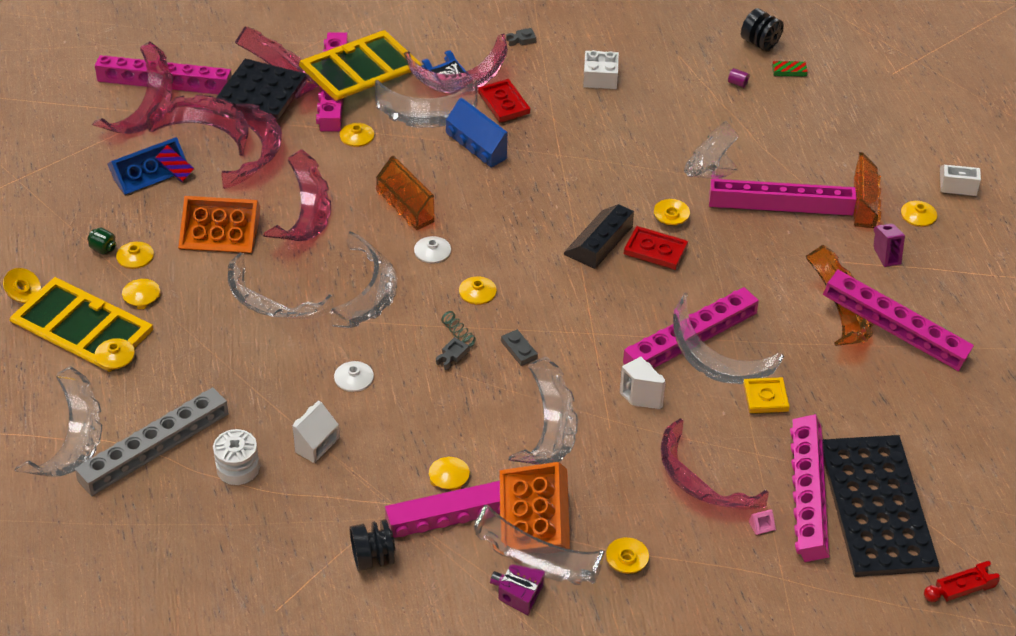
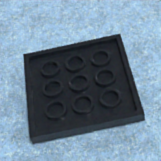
[215,58,307,120]

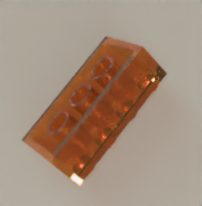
[854,152,881,228]
[375,155,435,231]

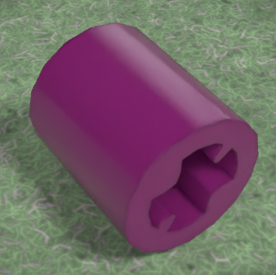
[728,68,750,88]

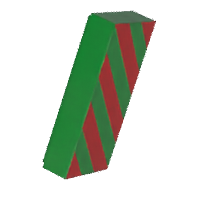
[772,61,807,77]

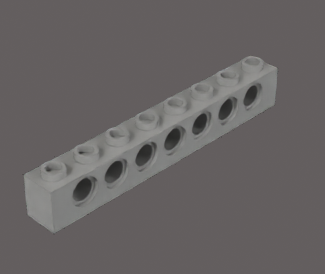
[75,387,229,496]

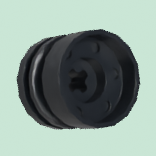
[741,8,784,51]
[349,519,395,571]

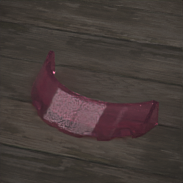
[235,26,318,99]
[404,33,508,94]
[92,41,173,134]
[146,95,249,156]
[221,104,282,189]
[263,149,331,241]
[661,418,769,510]

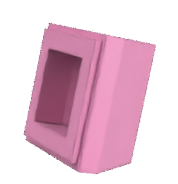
[749,509,776,535]

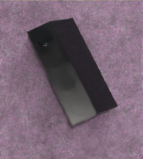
[564,204,634,269]

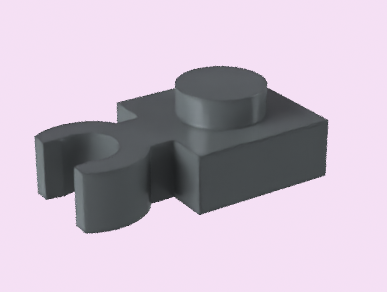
[506,28,537,46]
[436,337,470,370]

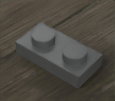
[501,329,538,366]

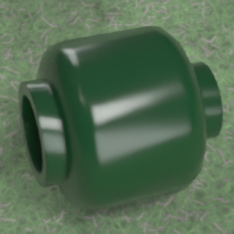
[87,227,116,255]

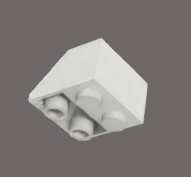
[583,50,619,89]
[940,165,981,196]
[620,357,666,409]
[292,400,340,463]

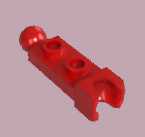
[924,561,1000,602]

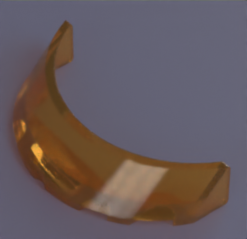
[806,245,874,346]

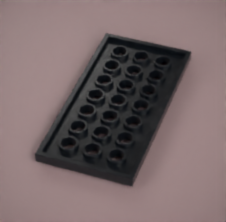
[823,435,940,577]

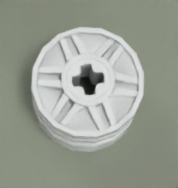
[213,429,260,485]

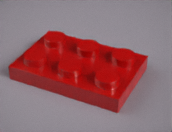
[478,79,531,123]
[624,226,688,270]

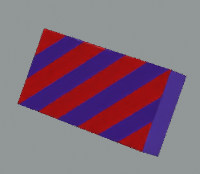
[155,145,194,182]

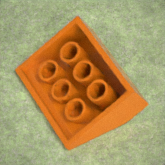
[178,196,261,253]
[499,462,570,553]

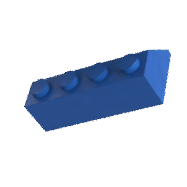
[446,98,508,168]
[107,137,187,195]

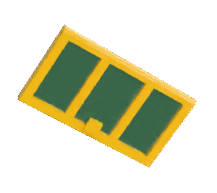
[299,30,422,101]
[9,277,154,372]

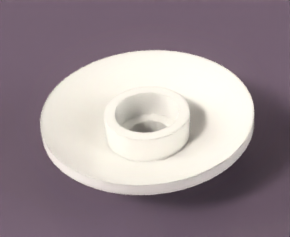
[414,236,451,264]
[334,361,374,392]

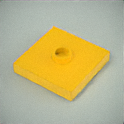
[743,377,790,413]

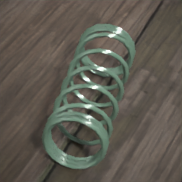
[441,311,476,347]

